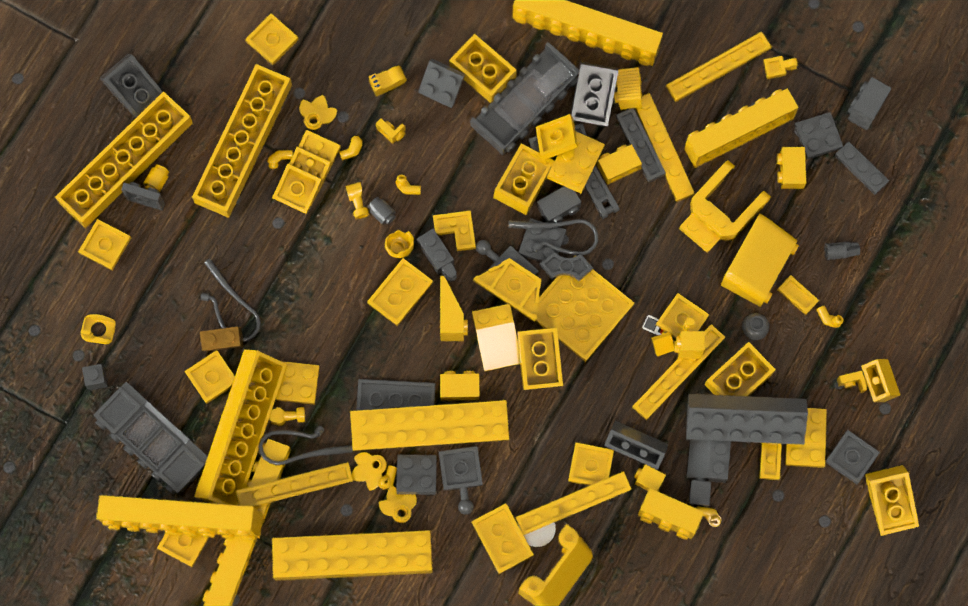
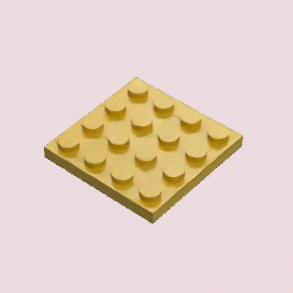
[535,255,635,362]

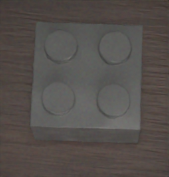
[847,77,892,130]

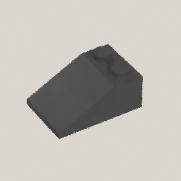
[100,54,163,118]

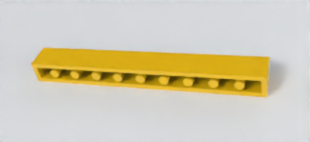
[203,439,291,606]

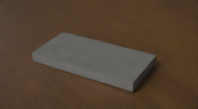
[356,379,436,411]

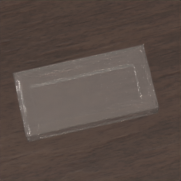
[533,61,573,99]

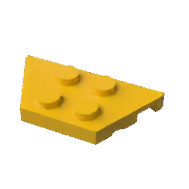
[473,258,541,322]

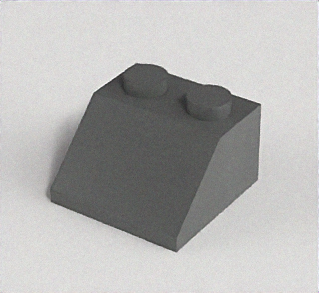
[686,440,731,483]

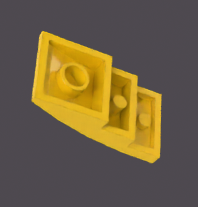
[272,130,341,214]

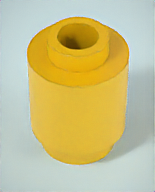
[143,164,169,193]

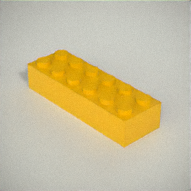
[684,88,799,168]

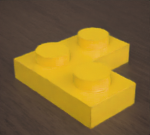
[433,211,476,251]

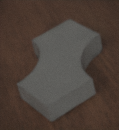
[539,252,593,281]

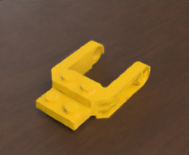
[679,160,771,253]

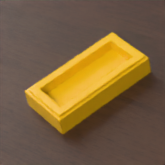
[777,275,819,315]

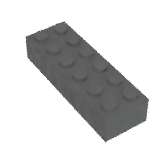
[686,394,808,445]

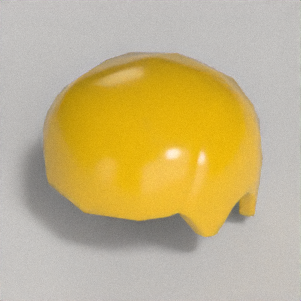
[385,230,414,258]

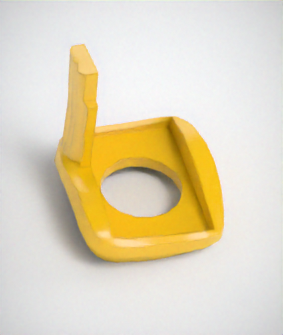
[81,314,116,344]

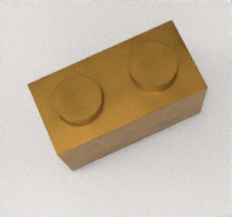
[200,327,244,351]

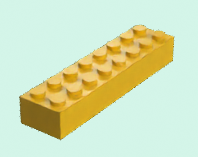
[513,0,663,66]
[192,64,292,218]
[55,91,193,228]
[194,350,287,506]
[350,401,509,451]
[96,495,263,540]
[272,531,432,580]

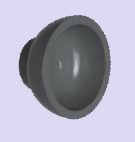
[742,313,770,340]

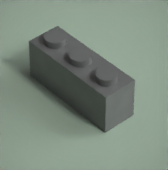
[604,421,669,470]

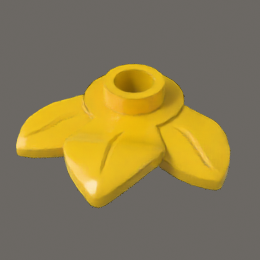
[299,95,337,130]
[352,452,387,491]
[379,486,417,523]

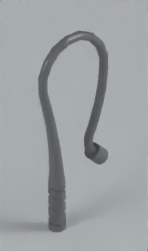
[508,219,598,255]
[201,259,261,342]
[258,426,353,465]

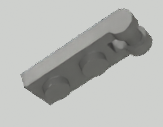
[585,167,620,219]

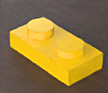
[759,443,782,480]

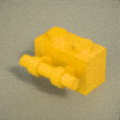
[674,318,705,359]

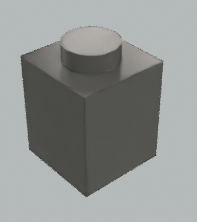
[82,364,108,391]
[688,478,711,507]

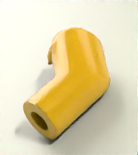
[339,136,362,160]
[267,150,293,169]
[396,175,421,195]
[378,466,397,490]
[696,506,721,527]

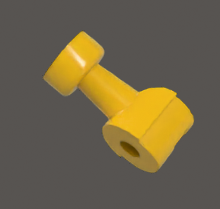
[345,182,370,219]
[269,407,305,426]

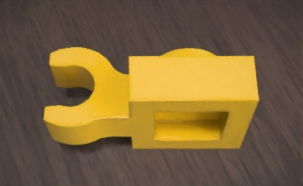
[763,56,798,79]

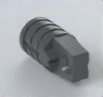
[824,241,860,260]

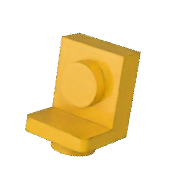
[376,119,406,144]
[837,371,868,393]

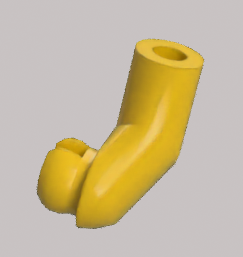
[816,305,843,328]

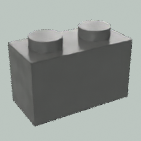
[537,186,581,223]

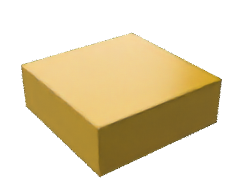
[652,332,674,357]

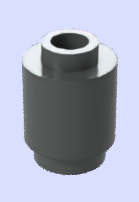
[368,197,396,225]

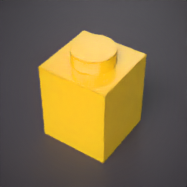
[634,464,666,492]

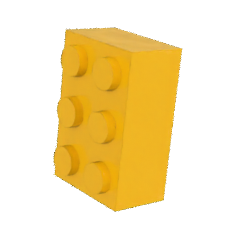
[449,34,516,103]
[517,328,563,390]
[705,342,776,397]
[638,488,704,540]

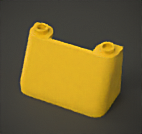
[721,214,799,307]
[519,524,593,606]

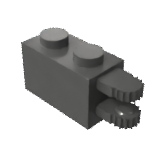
[417,229,457,282]

